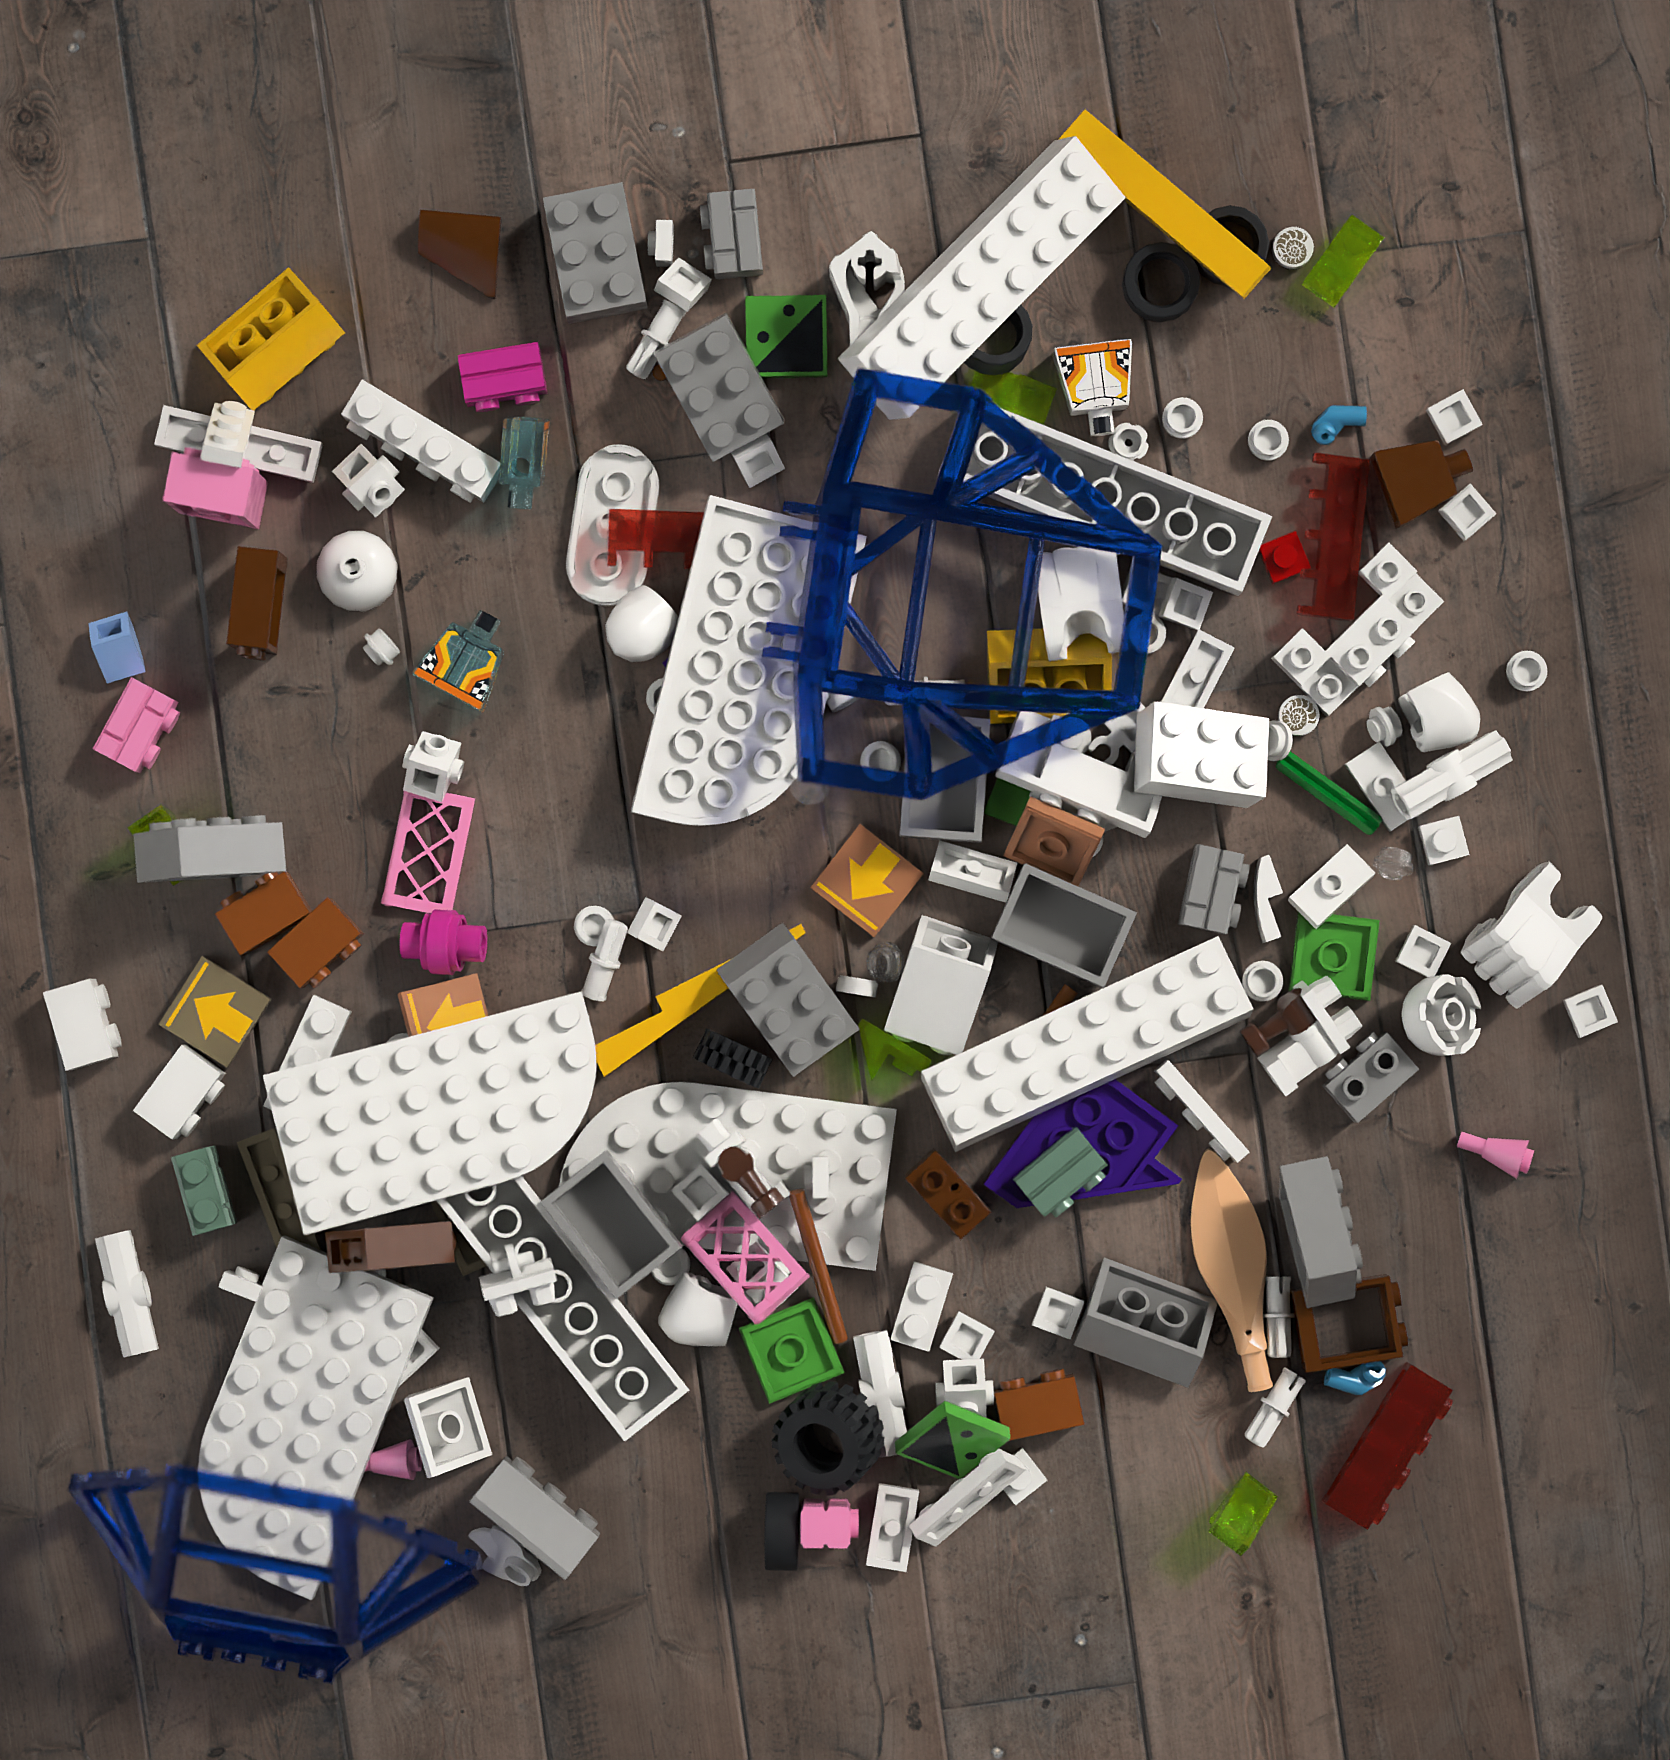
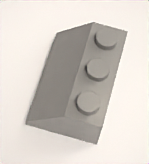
[1074,1257,1218,1388]
[469,1456,600,1580]

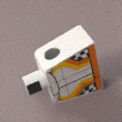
[1053,339,1132,436]

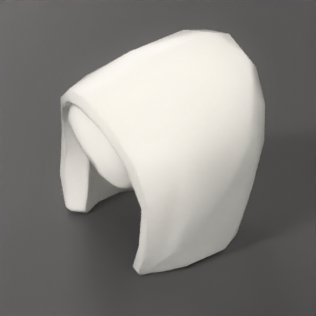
[605,585,678,662]
[1398,672,1480,752]
[658,1273,737,1346]

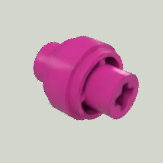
[400,909,487,975]

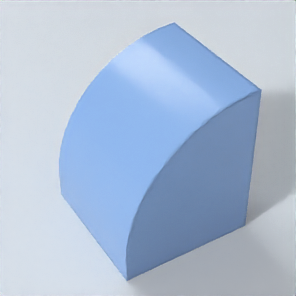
[88,612,146,684]

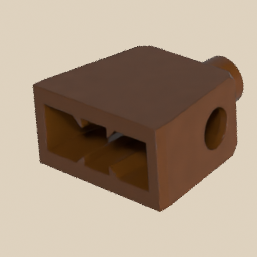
[1369,440,1473,529]

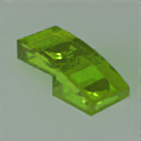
[1301,214,1385,308]
[964,370,1057,425]

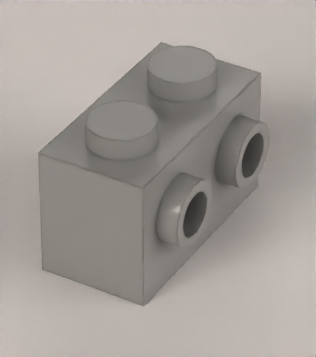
[1322,1032,1419,1123]

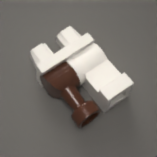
[1239,976,1362,1097]
[696,1119,791,1220]

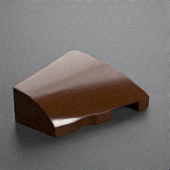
[418,210,502,299]

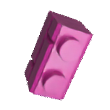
[458,342,547,412]

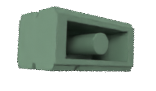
[1012,1127,1107,1218]
[171,1145,237,1236]

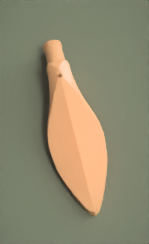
[1190,1148,1273,1392]

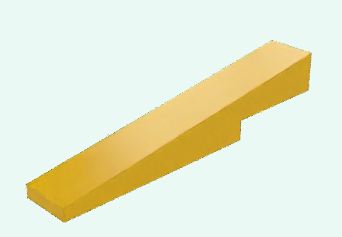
[1058,109,1271,299]
[595,924,806,1077]

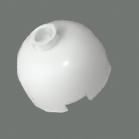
[317,531,398,611]
[1402,974,1481,1056]

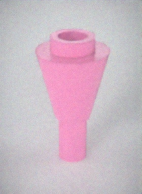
[1457,1132,1534,1179]
[365,1439,423,1480]

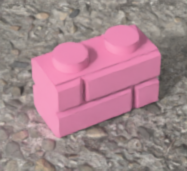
[93,677,180,773]
[801,1498,859,1548]

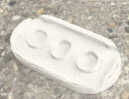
[566,444,659,606]

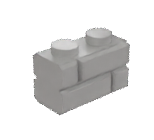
[700,189,763,280]
[1178,844,1250,935]

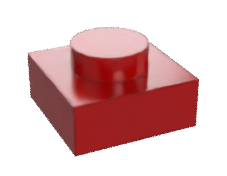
[1259,531,1311,584]

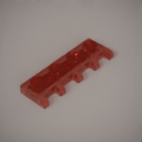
[1296,453,1370,621]
[606,509,704,569]

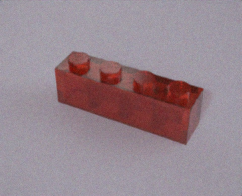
[1322,1361,1453,1530]

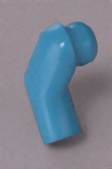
[1311,405,1367,445]
[1324,1361,1386,1395]

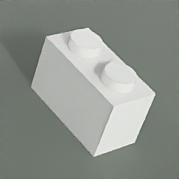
[43,979,122,1071]
[133,1045,226,1140]

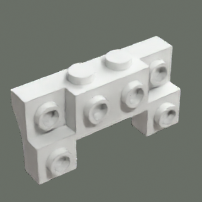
[1271,543,1444,717]
[995,701,1162,838]

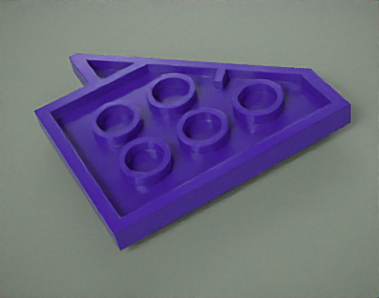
[983,1079,1182,1208]

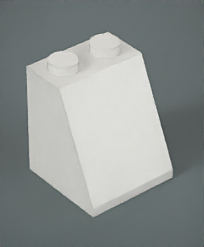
[884,915,998,1055]

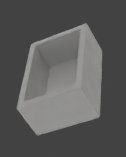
[543,182,648,324]
[654,313,784,462]
[899,713,990,843]
[134,815,286,883]
[990,863,1137,988]
[717,922,860,1077]
[540,1150,683,1299]
[1278,1156,1363,1308]

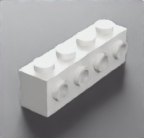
[341,379,504,503]

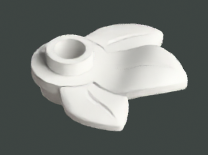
[468,1526,541,1586]

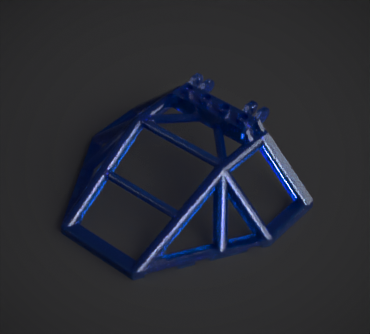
[762,368,1162,801]
[68,1465,483,1685]

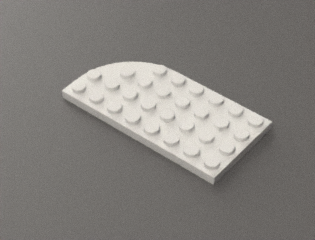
[630,495,867,826]
[263,991,596,1235]
[559,1082,897,1271]
[198,1235,434,1600]

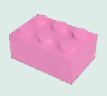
[163,448,268,529]

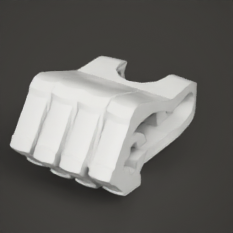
[829,231,905,346]
[1034,543,1127,661]
[1461,861,1602,1009]

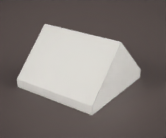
[404,1377,492,1478]

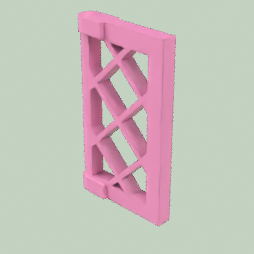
[381,791,475,913]
[681,1191,810,1325]

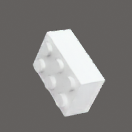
[1133,702,1269,808]

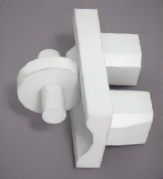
[479,1243,557,1317]

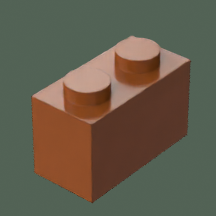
[215,871,312,956]
[267,897,364,989]
[994,1368,1085,1441]

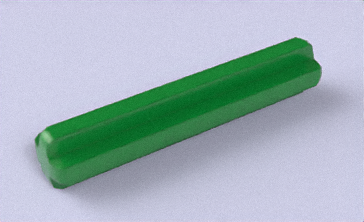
[1275,751,1382,835]

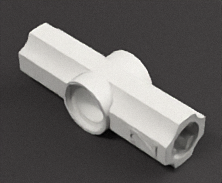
[1391,730,1513,820]
[95,1230,159,1358]
[853,1330,907,1457]

